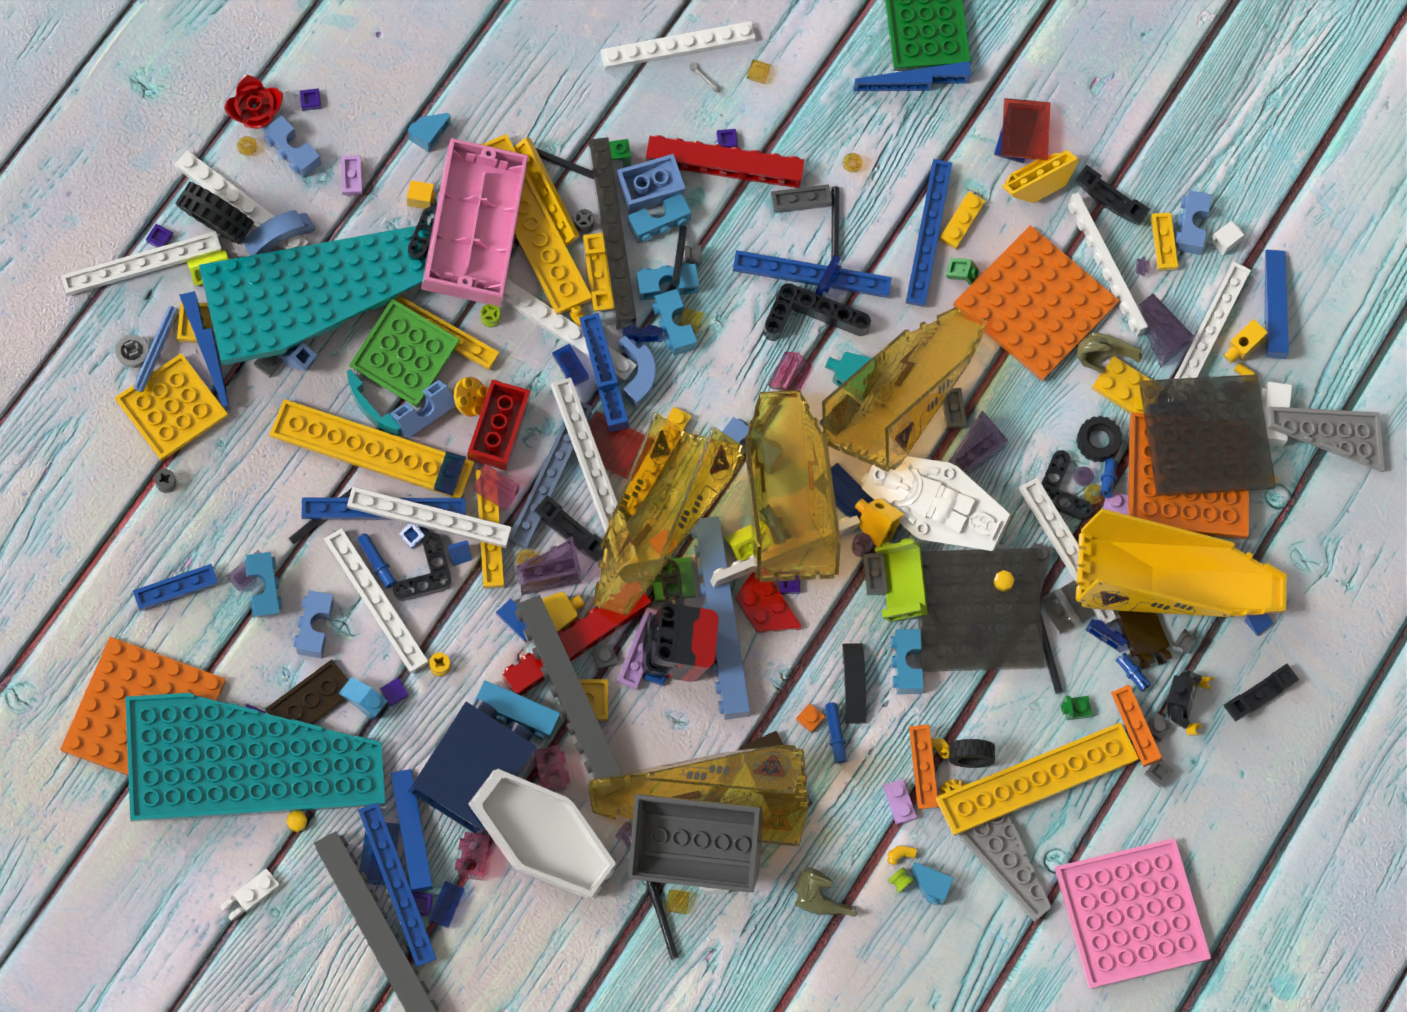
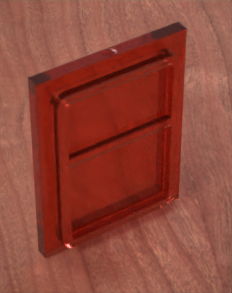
[1001,98,1051,160]
[573,411,653,481]

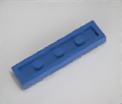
[133,564,219,611]

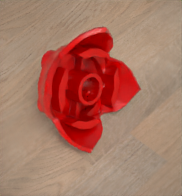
[224,74,283,129]

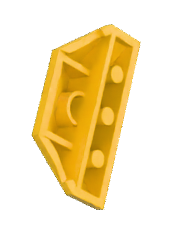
[1002,150,1079,203]

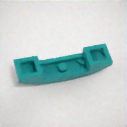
[347,369,402,437]

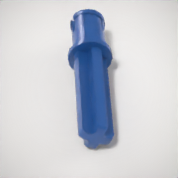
[357,533,397,589]
[825,702,848,764]

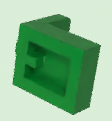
[609,139,631,167]
[946,258,979,285]
[1061,696,1092,721]

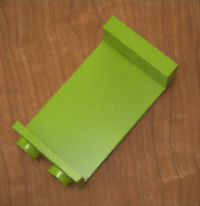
[875,538,928,622]

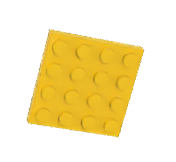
[114,353,228,462]

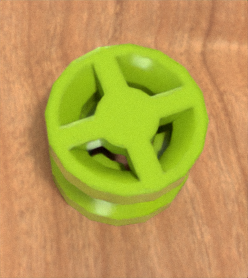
[481,304,500,328]
[888,867,915,893]

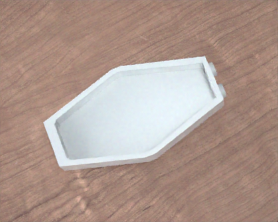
[861,452,1012,552]
[468,769,616,898]

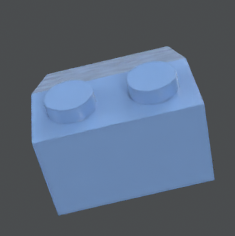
[617,154,686,214]

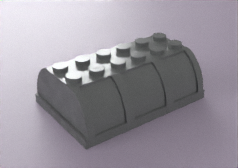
[628,794,763,893]

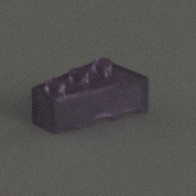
[1138,293,1194,368]
[949,410,1008,475]
[516,537,582,595]

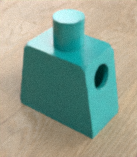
[825,352,876,399]

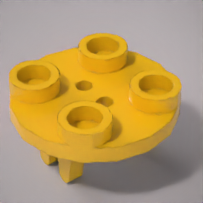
[454,377,488,417]

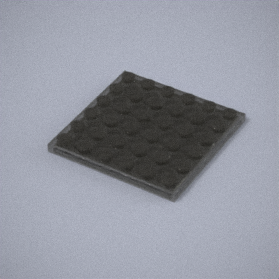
[1139,374,1276,496]
[918,548,1044,672]

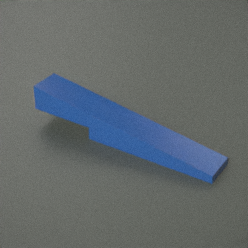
[853,61,971,91]
[1264,249,1289,359]
[179,291,230,410]
[579,313,629,432]
[391,769,433,893]

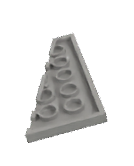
[1266,406,1385,472]
[958,814,1051,922]

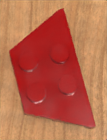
[735,568,802,633]

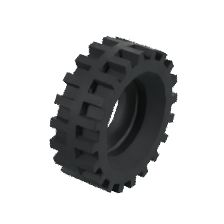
[175,181,254,244]

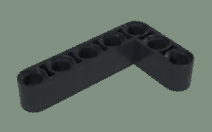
[763,283,871,341]

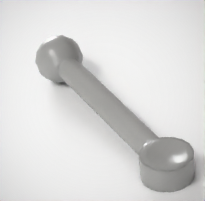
[690,62,720,92]

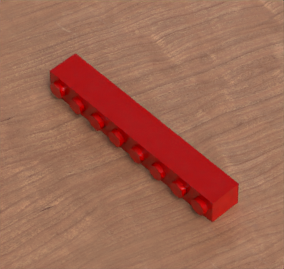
[646,135,804,188]
[502,583,651,696]

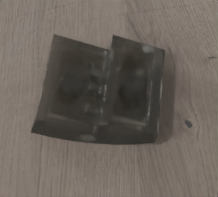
[1039,580,1096,634]

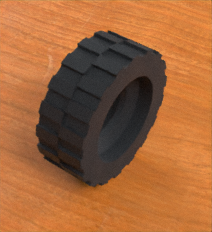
[1076,416,1122,462]
[949,739,995,768]

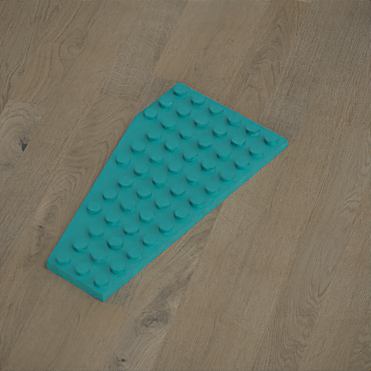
[199,223,430,365]
[125,693,385,822]

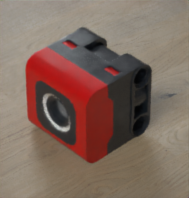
[642,603,718,682]

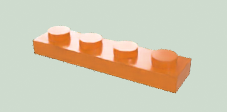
[1111,684,1163,767]
[909,724,939,810]

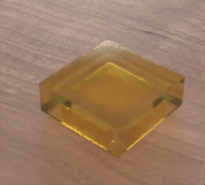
[746,59,771,84]
[679,308,704,333]
[666,889,690,915]

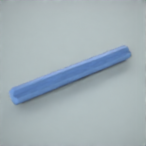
[134,306,178,392]

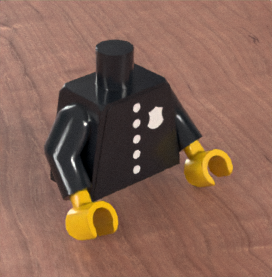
[1167,670,1214,736]

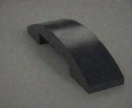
[1075,165,1150,225]
[534,495,610,562]
[842,643,866,724]
[1223,663,1300,722]

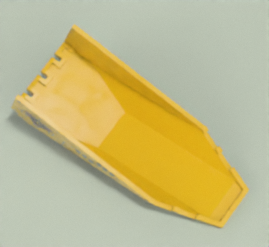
[1076,509,1287,617]

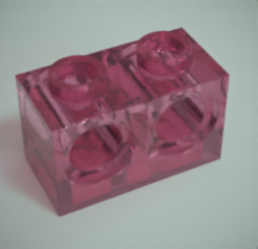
[534,745,570,792]
[455,832,490,881]

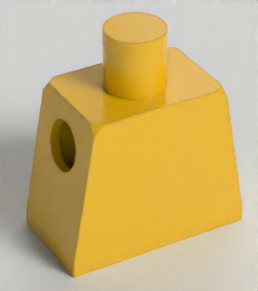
[1223,319,1268,364]
[855,498,904,547]
[542,592,584,633]

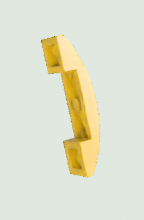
[583,233,614,312]

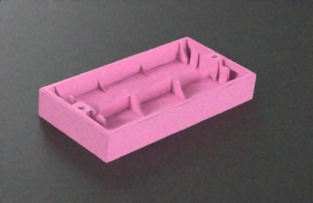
[421,138,528,306]

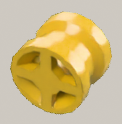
[429,652,450,677]

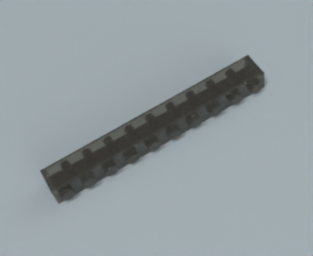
[589,137,636,330]

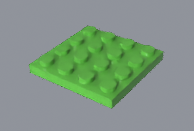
[349,299,460,408]

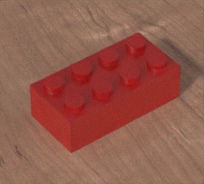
[467,379,530,471]

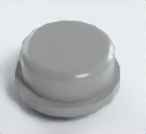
[115,335,149,368]

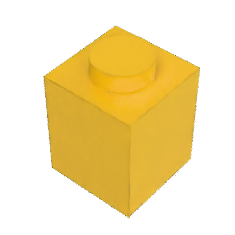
[407,180,437,209]

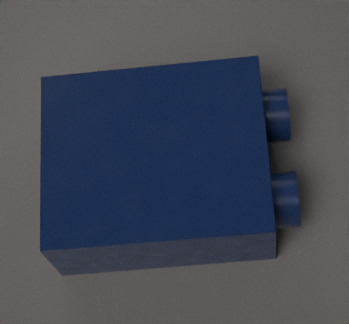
[408,699,537,836]

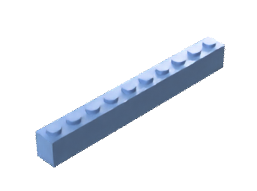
[691,516,750,720]

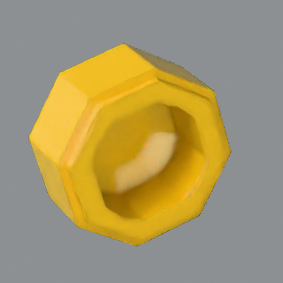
[993,570,1014,592]
[286,811,308,832]

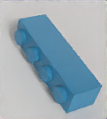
[474,680,560,740]

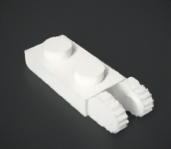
[221,868,280,921]

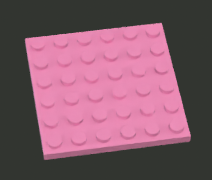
[1054,838,1211,989]

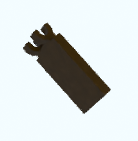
[1113,610,1173,670]

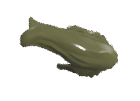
[1077,333,1142,373]
[795,867,858,917]

